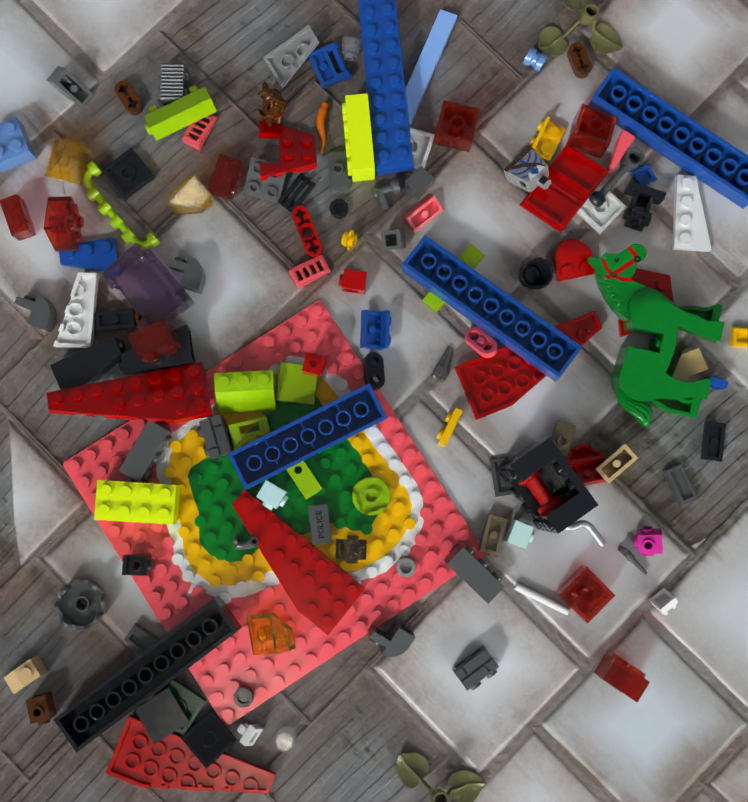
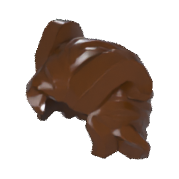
[258,82,286,128]

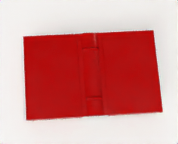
[520,144,608,233]

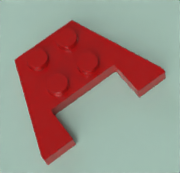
[259,120,317,181]
[618,268,674,337]

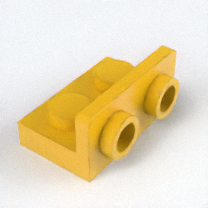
[529,116,566,164]

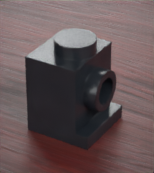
[122,554,154,576]

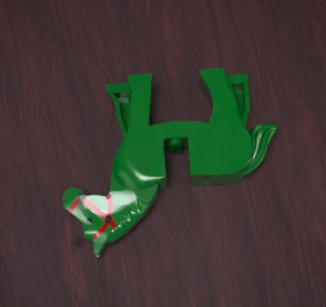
[586,244,725,427]

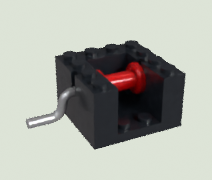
[498,437,606,547]

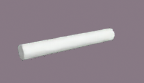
[514,582,570,615]

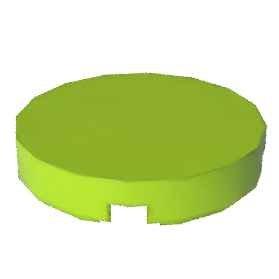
[352,477,391,516]

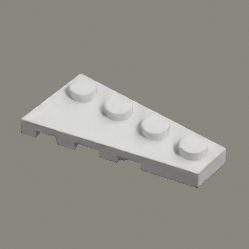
[672,175,712,252]
[53,272,99,349]

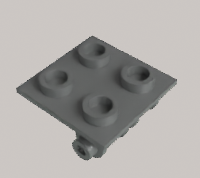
[244,156,288,203]

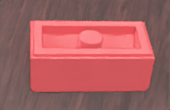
[401,194,444,233]

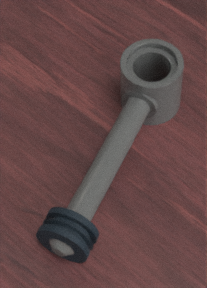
[589,147,645,207]

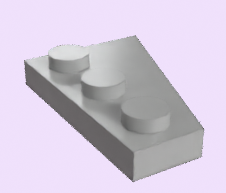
[263,25,320,89]

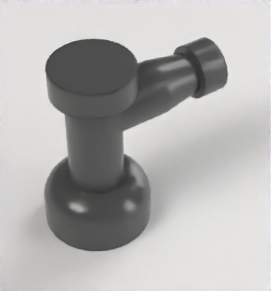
[372,178,401,211]

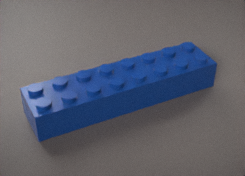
[227,383,387,490]

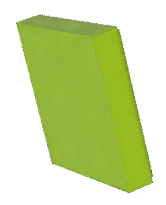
[276,362,318,405]

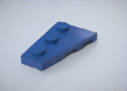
[58,238,121,276]

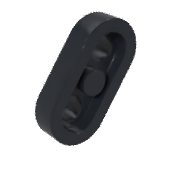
[363,352,385,391]

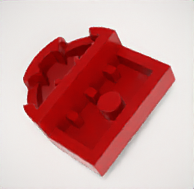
[551,239,594,282]
[566,444,606,486]

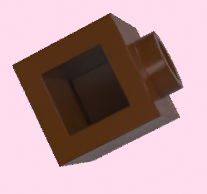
[26,691,56,725]

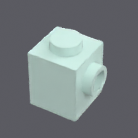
[256,480,289,510]
[505,518,535,549]

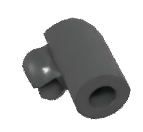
[232,536,259,550]

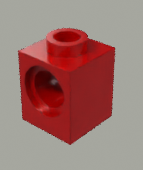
[339,269,367,294]
[302,352,327,378]

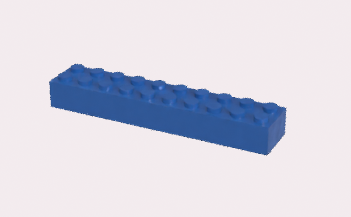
[358,0,415,175]
[588,67,748,209]
[402,235,582,382]

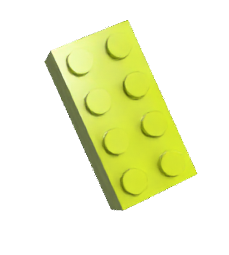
[342,93,375,182]
[94,480,181,525]

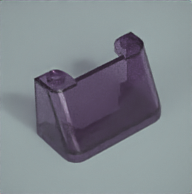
[102,243,194,333]

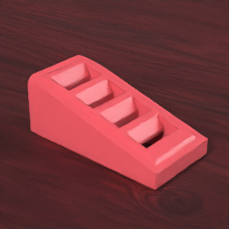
[182,115,217,151]
[607,130,635,173]
[288,255,331,289]

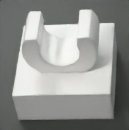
[649,588,678,615]
[237,723,264,746]

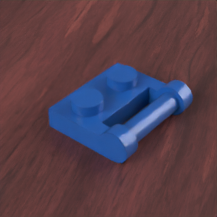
[308,42,353,89]

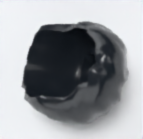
[518,256,554,290]

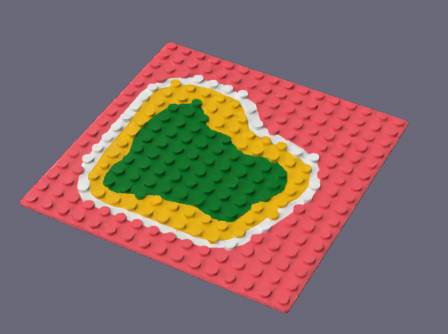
[63,300,485,726]

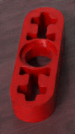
[292,206,323,259]

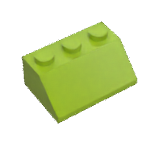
[214,370,277,414]

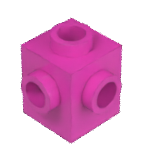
[633,526,663,556]

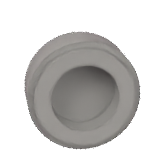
[396,557,416,577]

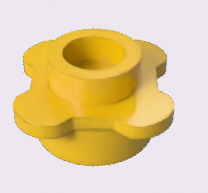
[341,229,357,251]

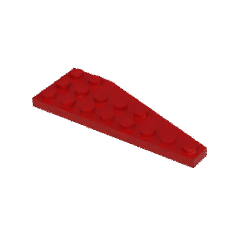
[454,311,602,420]
[46,362,213,424]
[232,490,365,635]
[106,714,276,794]

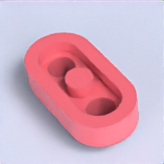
[465,327,498,358]

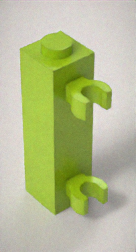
[144,85,217,141]

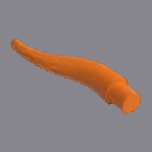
[316,102,329,154]

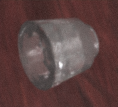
[341,37,362,61]
[275,727,297,751]

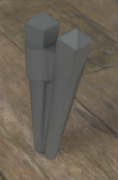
[431,346,453,383]
[618,546,647,575]

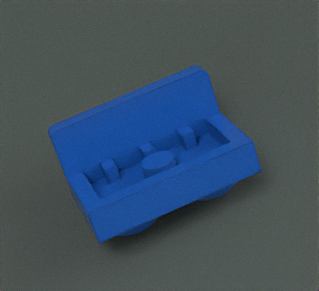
[360,310,392,350]

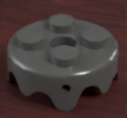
[55,579,107,630]

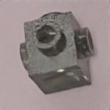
[335,535,367,564]

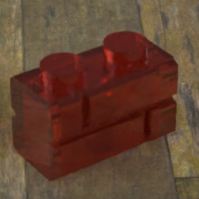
[207,154,244,201]
[0,194,36,241]

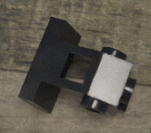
[622,181,666,232]

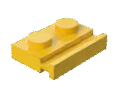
[436,408,463,447]

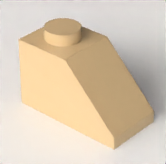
[668,347,708,380]
[595,444,638,484]
[4,655,48,694]

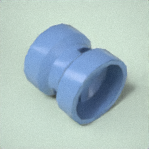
[523,46,548,72]

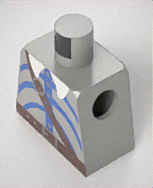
[504,146,551,192]

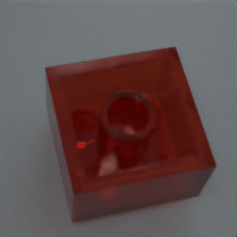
[433,100,480,152]
[566,103,617,159]
[44,196,84,252]
[127,319,181,363]
[555,565,615,624]
[594,653,650,702]

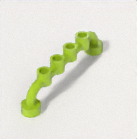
[83,161,161,249]

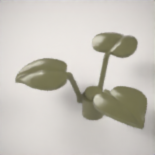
[537,0,623,57]
[396,752,486,802]

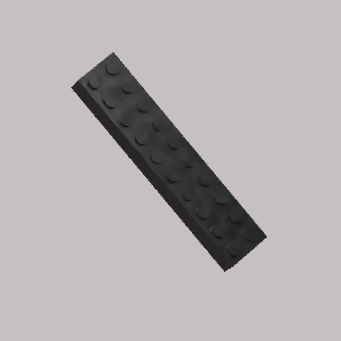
[53,595,242,753]

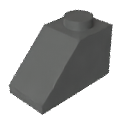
[47,66,94,109]

